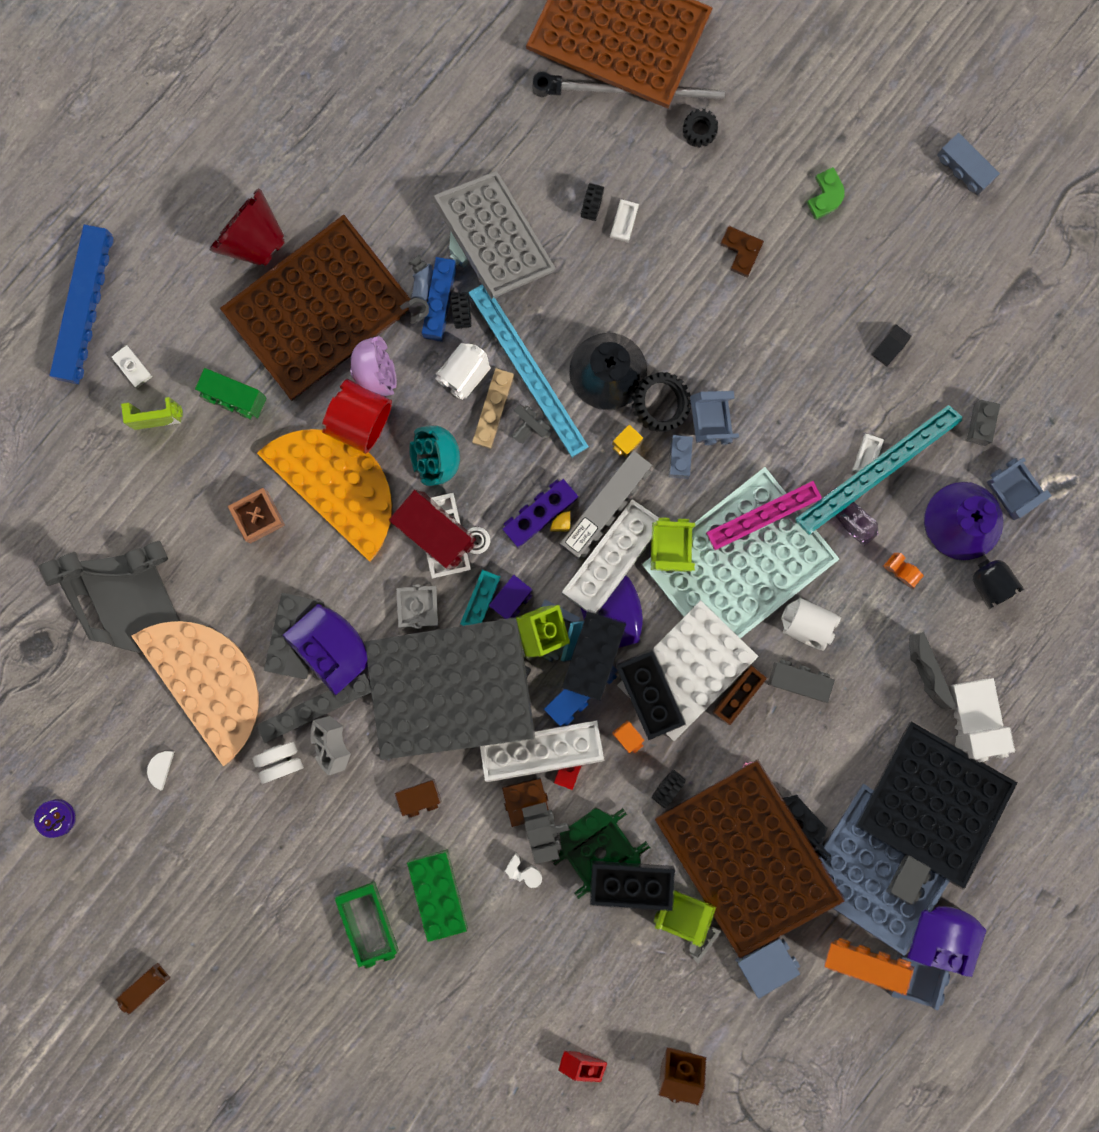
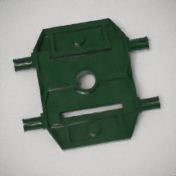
[551,807,650,899]

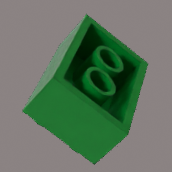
[195,368,267,420]

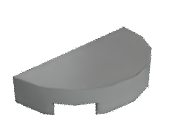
[689,926,721,964]

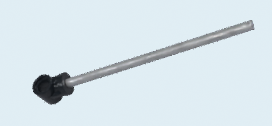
[532,72,725,99]

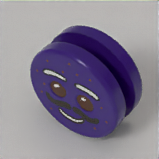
[34,799,76,838]

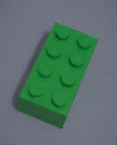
[407,849,468,942]

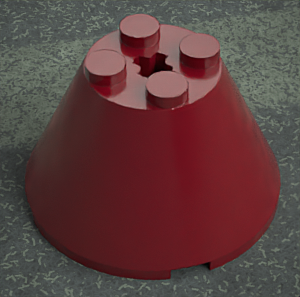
[209,188,285,266]

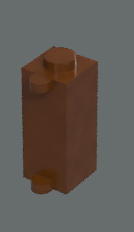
[115,963,171,1015]

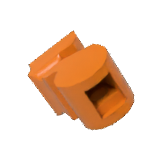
[883,553,924,589]

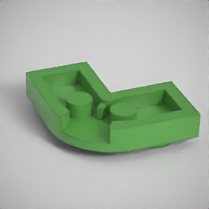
[807,167,845,220]

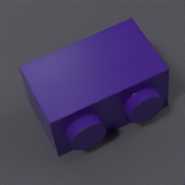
[489,575,533,619]

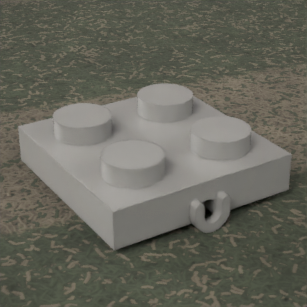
[396,585,439,629]

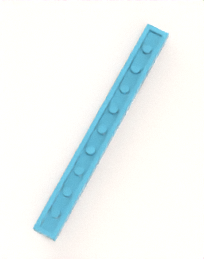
[469,284,589,458]

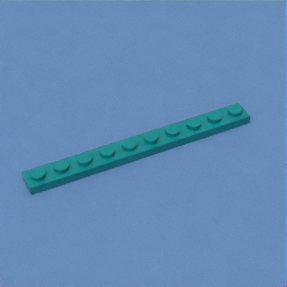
[795,405,962,535]

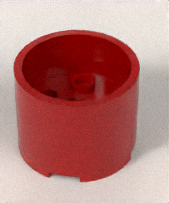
[322,379,392,454]

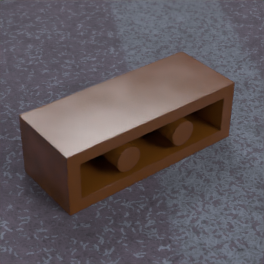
[712,666,767,726]

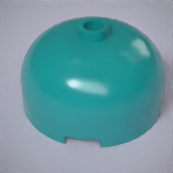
[409,425,460,486]

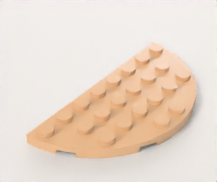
[132,621,259,766]

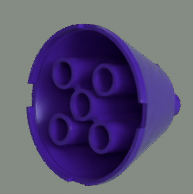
[924,482,1004,560]

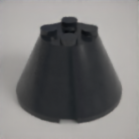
[569,333,647,410]

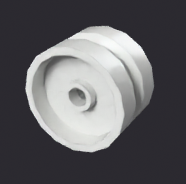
[252,742,304,784]

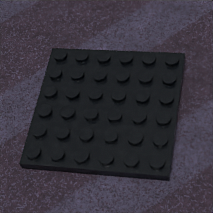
[855,721,1018,889]

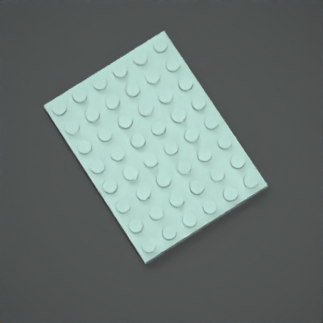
[642,467,839,638]

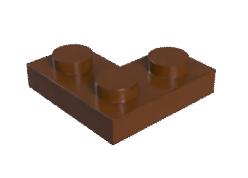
[720,226,764,278]

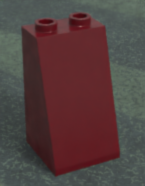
[389,490,476,569]

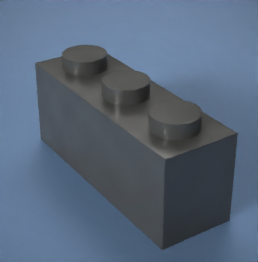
[768,659,835,703]

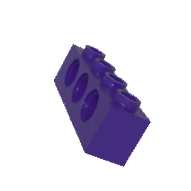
[502,479,579,548]

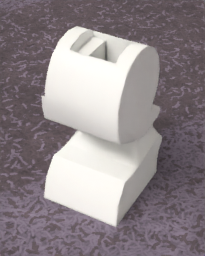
[505,852,542,888]

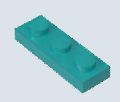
[460,570,501,626]

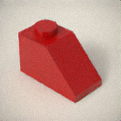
[558,1051,607,1082]

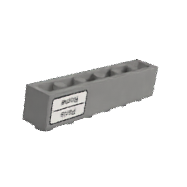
[560,450,652,559]

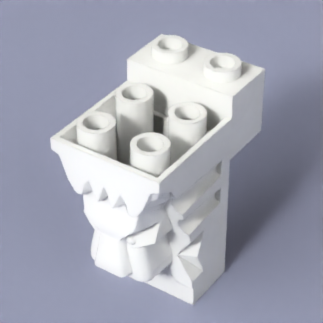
[948,678,1015,762]

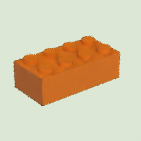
[824,938,914,995]

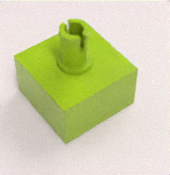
[516,605,570,657]

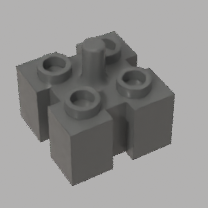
[522,802,569,864]

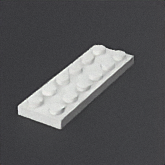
[562,500,659,612]
[480,721,604,782]

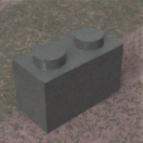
[966,400,1000,446]
[886,856,931,905]

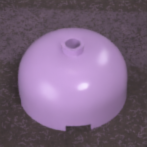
[350,336,397,396]

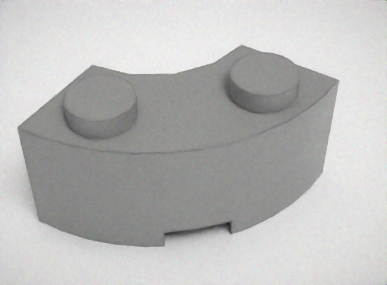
[311,716,351,775]

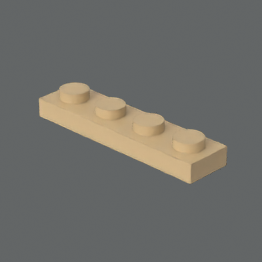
[472,368,514,449]

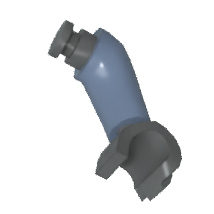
[400,255,433,324]

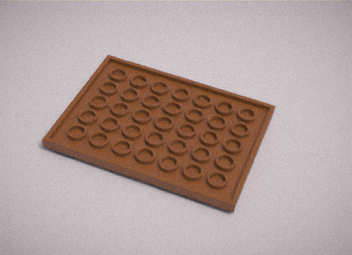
[526,0,713,109]

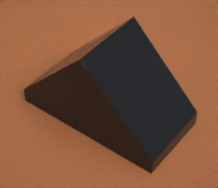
[872,324,912,367]

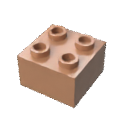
[228,488,285,544]

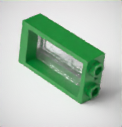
[335,881,399,969]

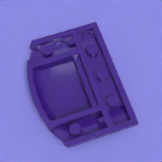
[580,575,643,648]
[282,604,368,696]
[907,907,987,977]

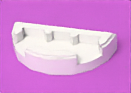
[147,751,174,790]

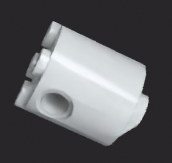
[435,343,491,400]
[781,598,841,651]

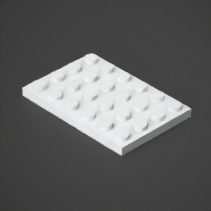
[617,600,758,741]

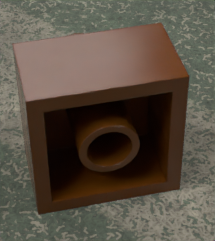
[658,1047,706,1105]

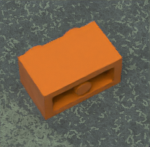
[612,720,645,753]

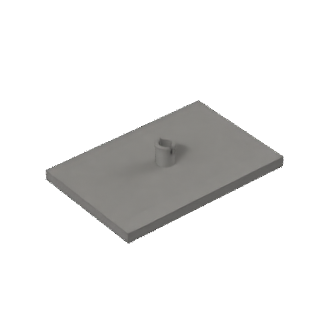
[432,171,556,299]

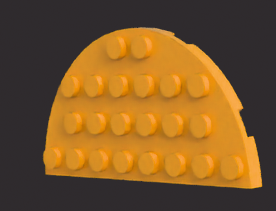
[257,429,392,562]

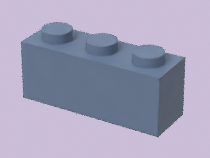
[937,133,1000,195]

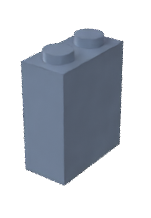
[735,937,800,999]

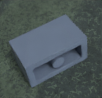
[668,435,693,479]

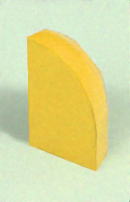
[550,511,570,532]

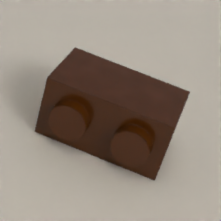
[395,779,442,818]

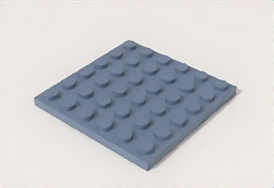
[818,784,949,956]

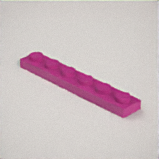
[706,481,822,551]

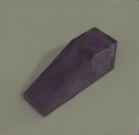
[823,487,879,546]

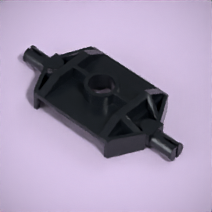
[783,795,831,862]

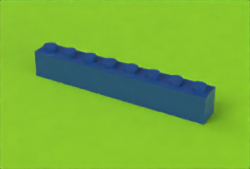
[49,224,113,384]

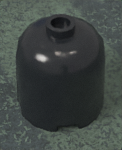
[973,559,1024,609]

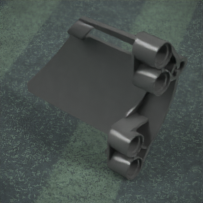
[38,541,180,654]

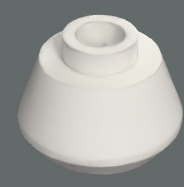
[468,527,490,554]

